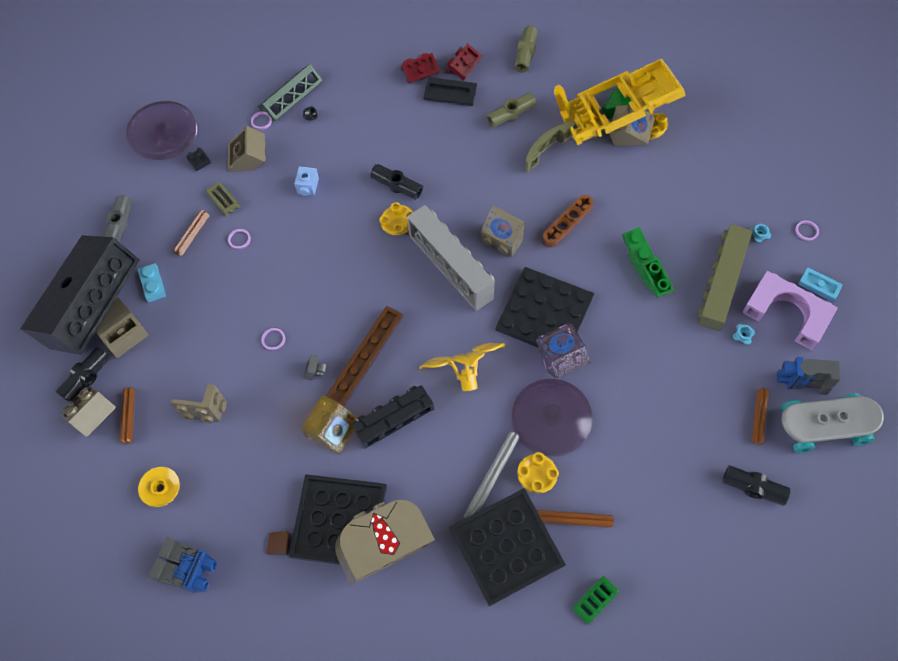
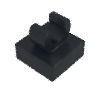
[186,147,211,171]

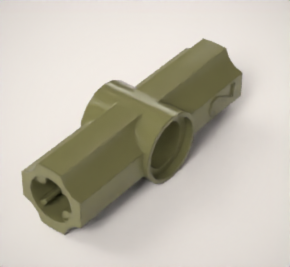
[514,25,538,73]
[486,92,537,128]

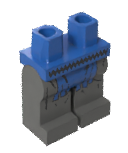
[777,357,840,395]
[148,537,218,593]

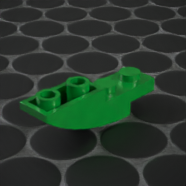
[622,227,675,298]

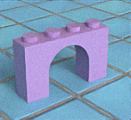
[742,271,838,351]

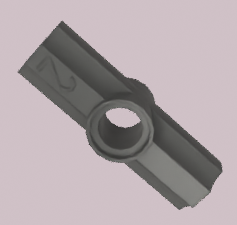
[103,195,133,242]

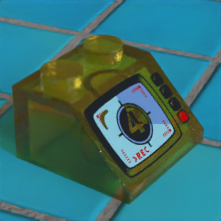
[301,395,357,454]

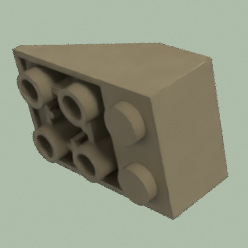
[95,297,149,358]

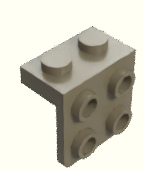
[171,384,227,423]

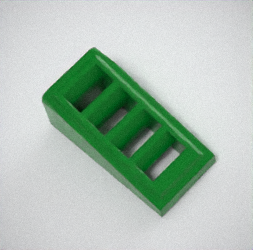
[572,576,619,625]

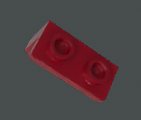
[445,43,482,81]
[401,53,440,84]

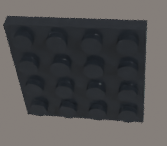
[495,267,594,359]
[289,474,387,565]
[449,488,566,607]

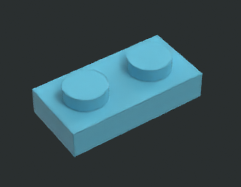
[138,263,166,303]
[798,267,843,302]

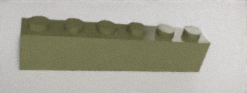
[697,224,753,332]

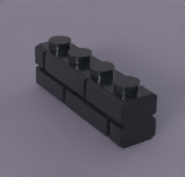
[352,385,434,449]

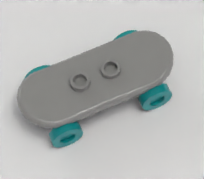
[781,393,884,453]

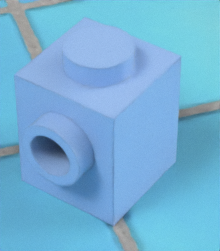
[294,166,319,196]

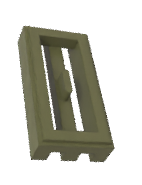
[205,181,240,216]

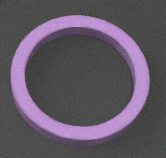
[251,112,272,130]
[795,220,819,241]
[228,229,251,249]
[261,328,285,351]

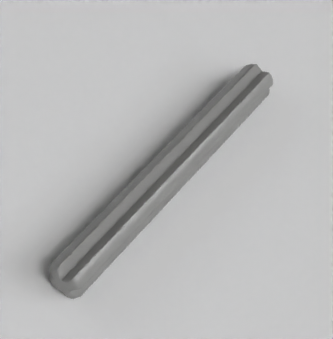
[464,432,519,519]

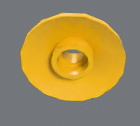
[138,467,180,507]

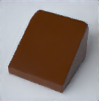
[267,531,291,555]

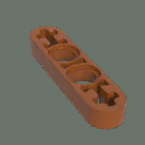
[542,195,593,247]

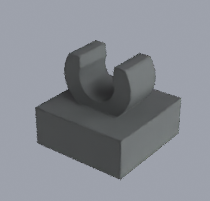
[304,354,326,380]

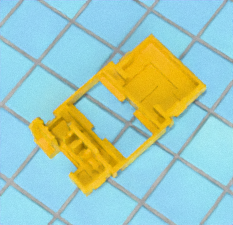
[554,59,685,145]

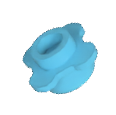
[750,224,771,243]
[733,324,755,345]

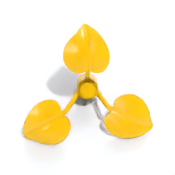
[419,343,505,391]

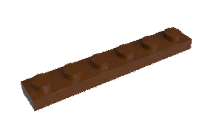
[325,306,403,409]

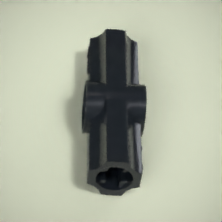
[370,164,423,200]
[56,347,110,402]
[722,465,791,506]

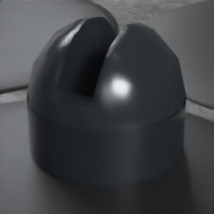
[303,106,318,121]

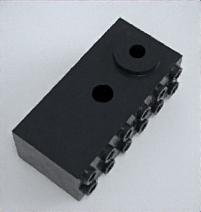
[20,235,140,355]

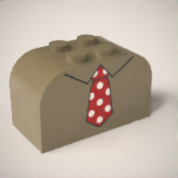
[335,500,435,586]

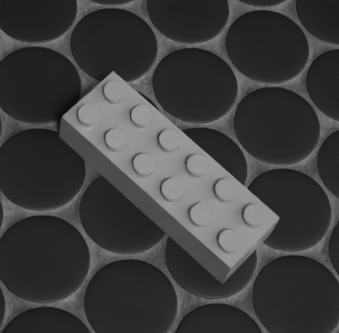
[407,205,495,312]

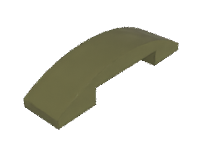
[525,121,577,173]

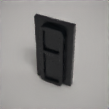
[423,77,477,106]

